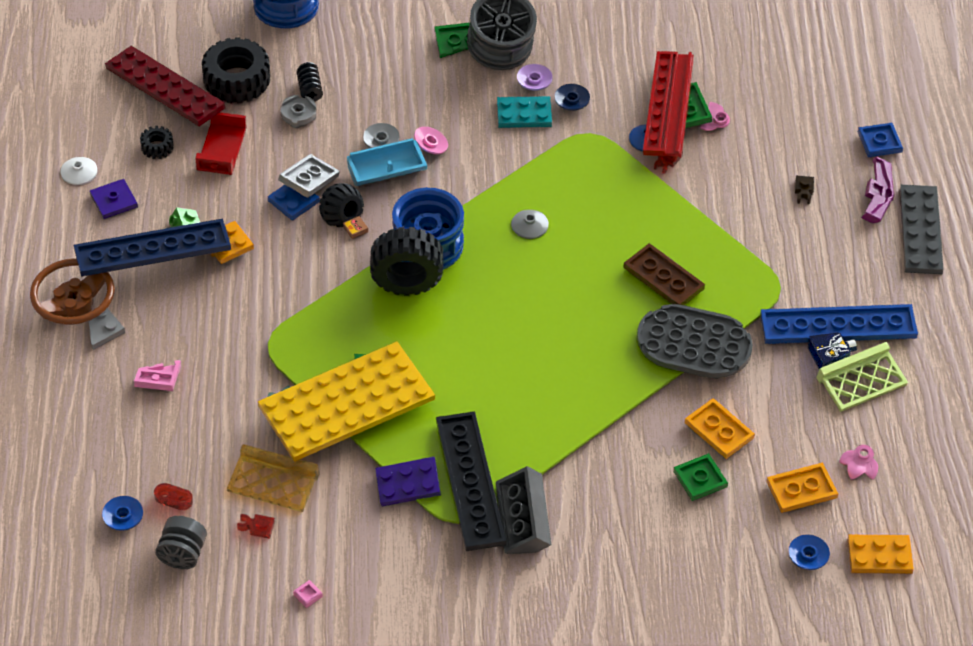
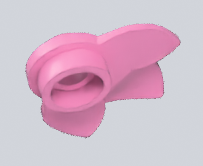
[700,102,730,131]
[839,445,878,480]

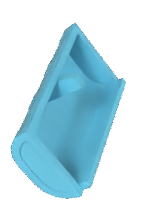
[346,138,427,187]

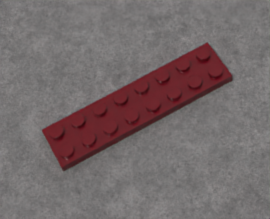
[105,46,226,127]

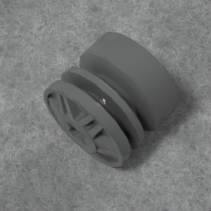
[155,516,207,569]

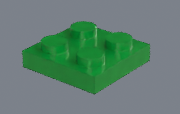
[673,453,728,501]

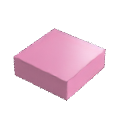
[293,580,323,608]

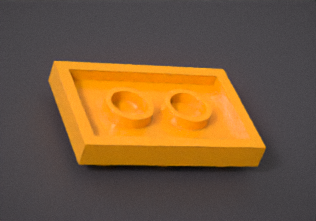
[685,398,755,459]
[766,462,838,513]
[847,534,914,574]

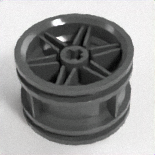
[467,0,537,70]

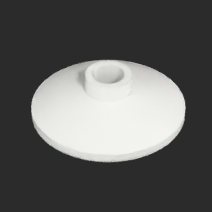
[61,157,97,185]

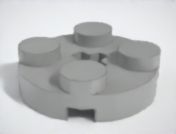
[281,95,316,128]

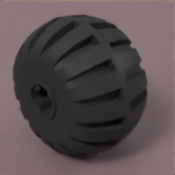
[319,183,364,227]

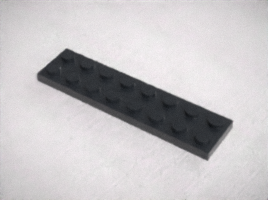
[436,411,506,551]

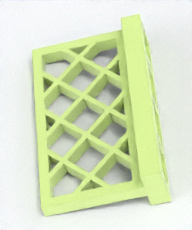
[816,342,908,412]

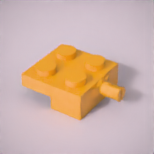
[210,221,254,264]

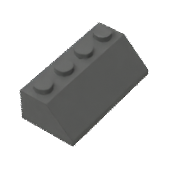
[496,466,552,554]

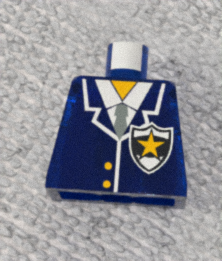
[807,332,857,369]

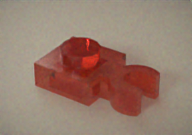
[654,151,683,174]
[237,514,275,539]

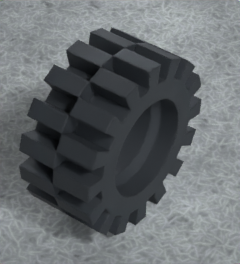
[140,126,174,159]

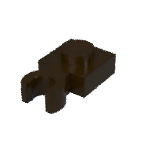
[795,175,814,204]

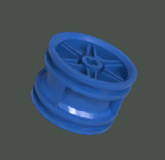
[253,0,319,29]
[392,187,464,269]

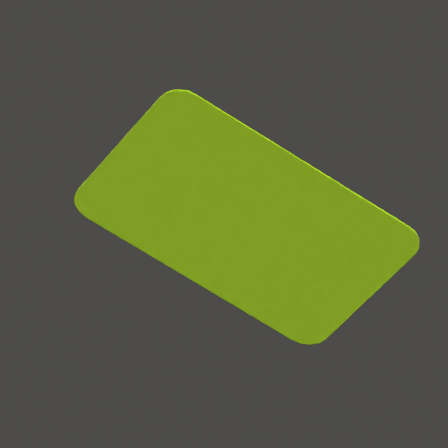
[268,133,781,524]

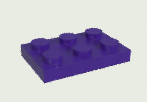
[375,457,441,507]

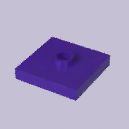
[90,179,138,219]

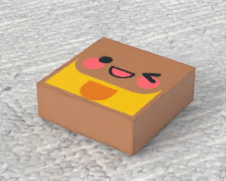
[343,216,368,239]

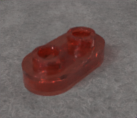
[154,483,193,510]

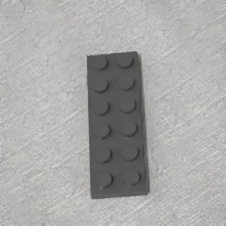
[900,184,944,274]

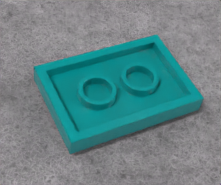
[497,96,552,128]

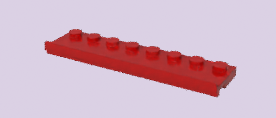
[643,51,694,158]

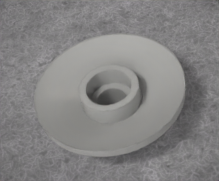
[363,123,400,148]
[511,210,548,239]

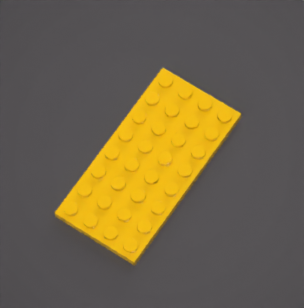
[258,341,435,462]

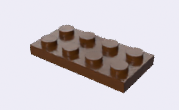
[623,243,705,305]

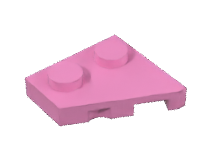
[134,360,181,391]

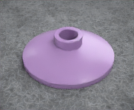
[517,64,553,91]

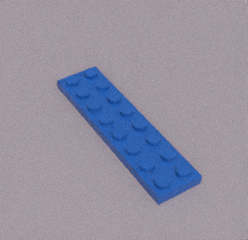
[761,304,918,344]

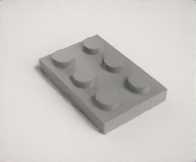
[278,154,340,198]

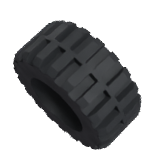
[202,37,270,104]
[370,227,443,296]

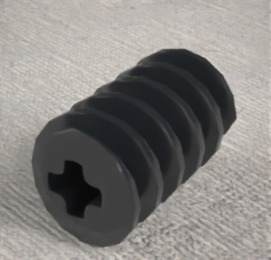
[296,62,323,102]

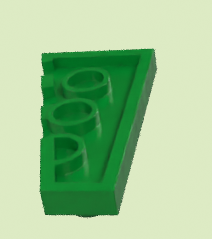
[434,22,469,58]

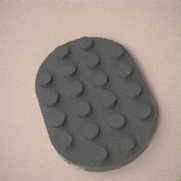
[637,304,753,379]

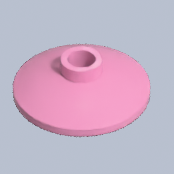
[414,126,448,154]

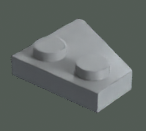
[88,308,125,350]

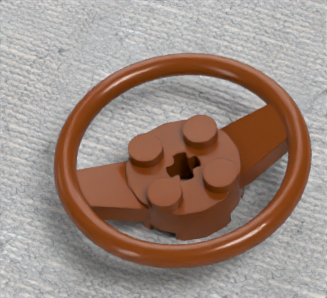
[30,258,115,325]

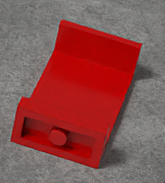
[195,112,247,175]

